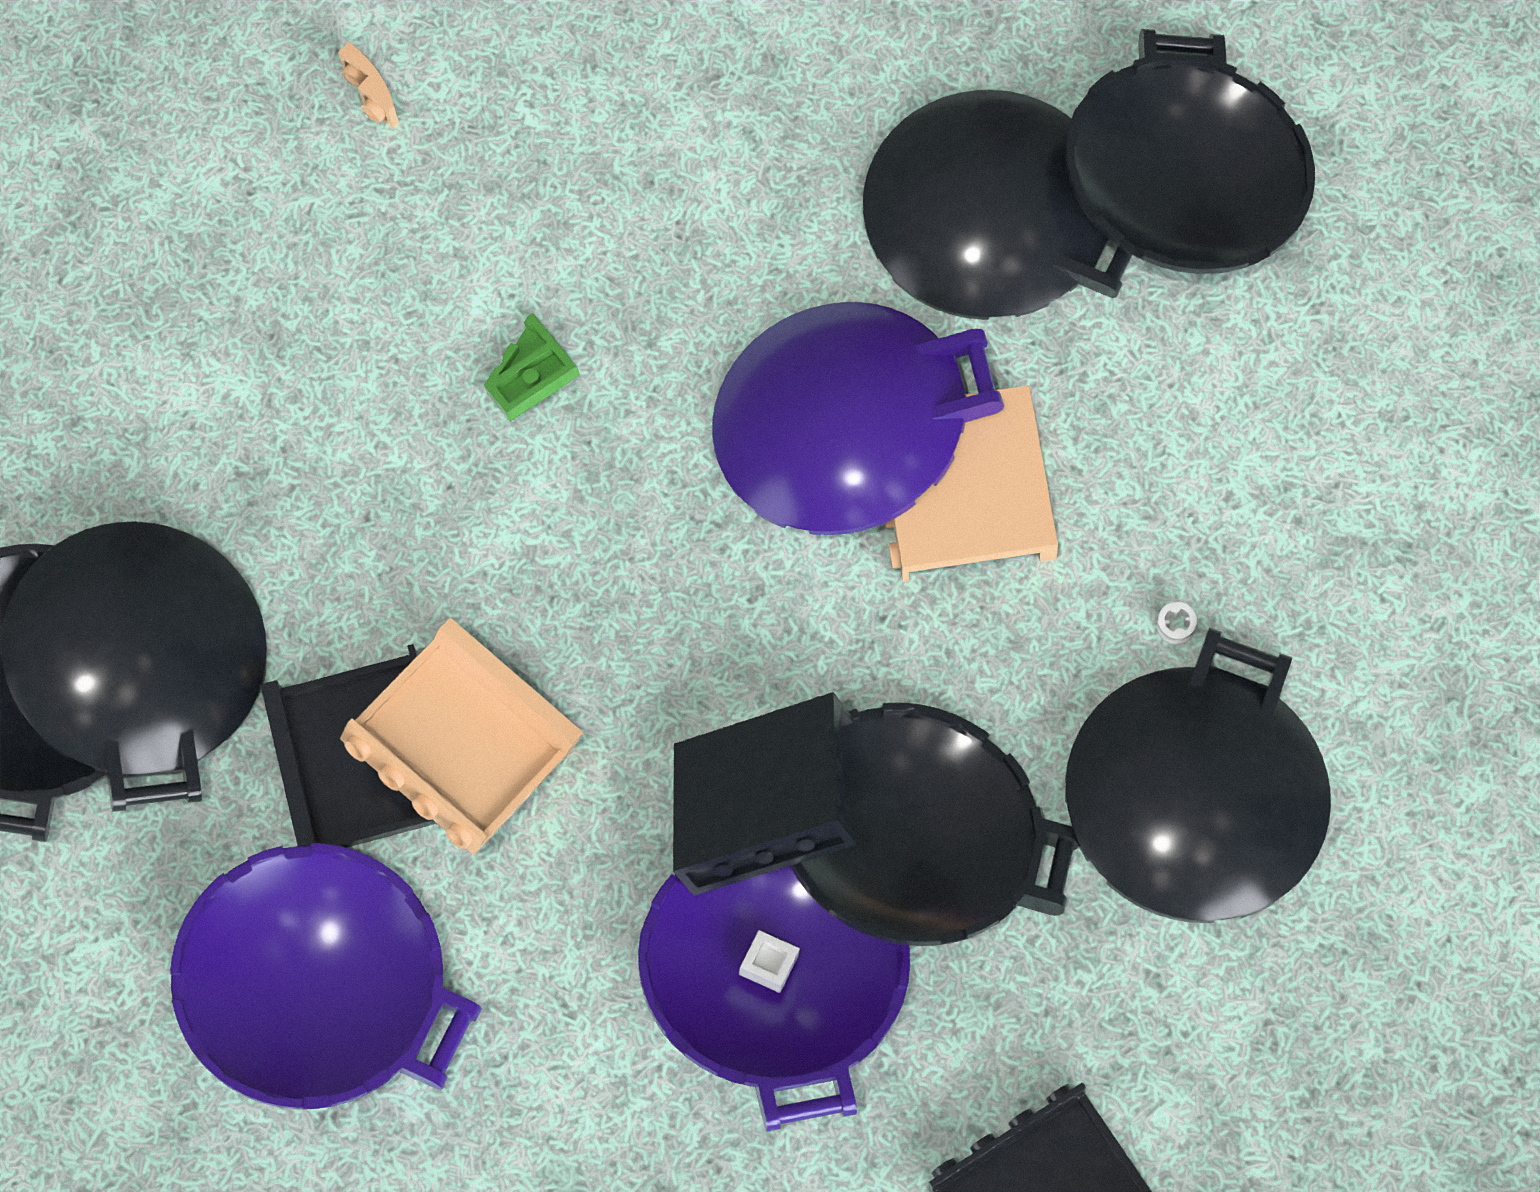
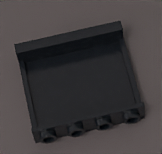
[260,644,437,848]
[673,692,857,895]
[929,1082,1152,1192]

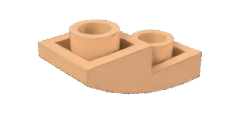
[338,41,399,129]

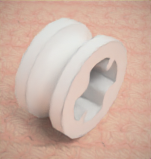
[1157,602,1197,645]

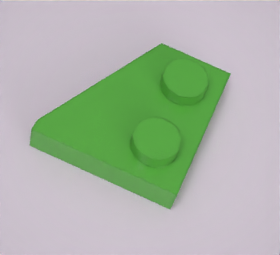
[484,313,580,422]

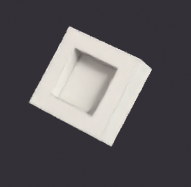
[739,930,800,993]

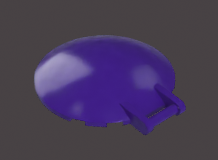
[712,302,1004,535]
[170,843,482,1110]
[638,866,910,1132]

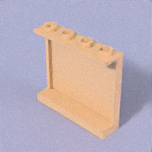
[885,385,1058,581]
[340,617,584,855]

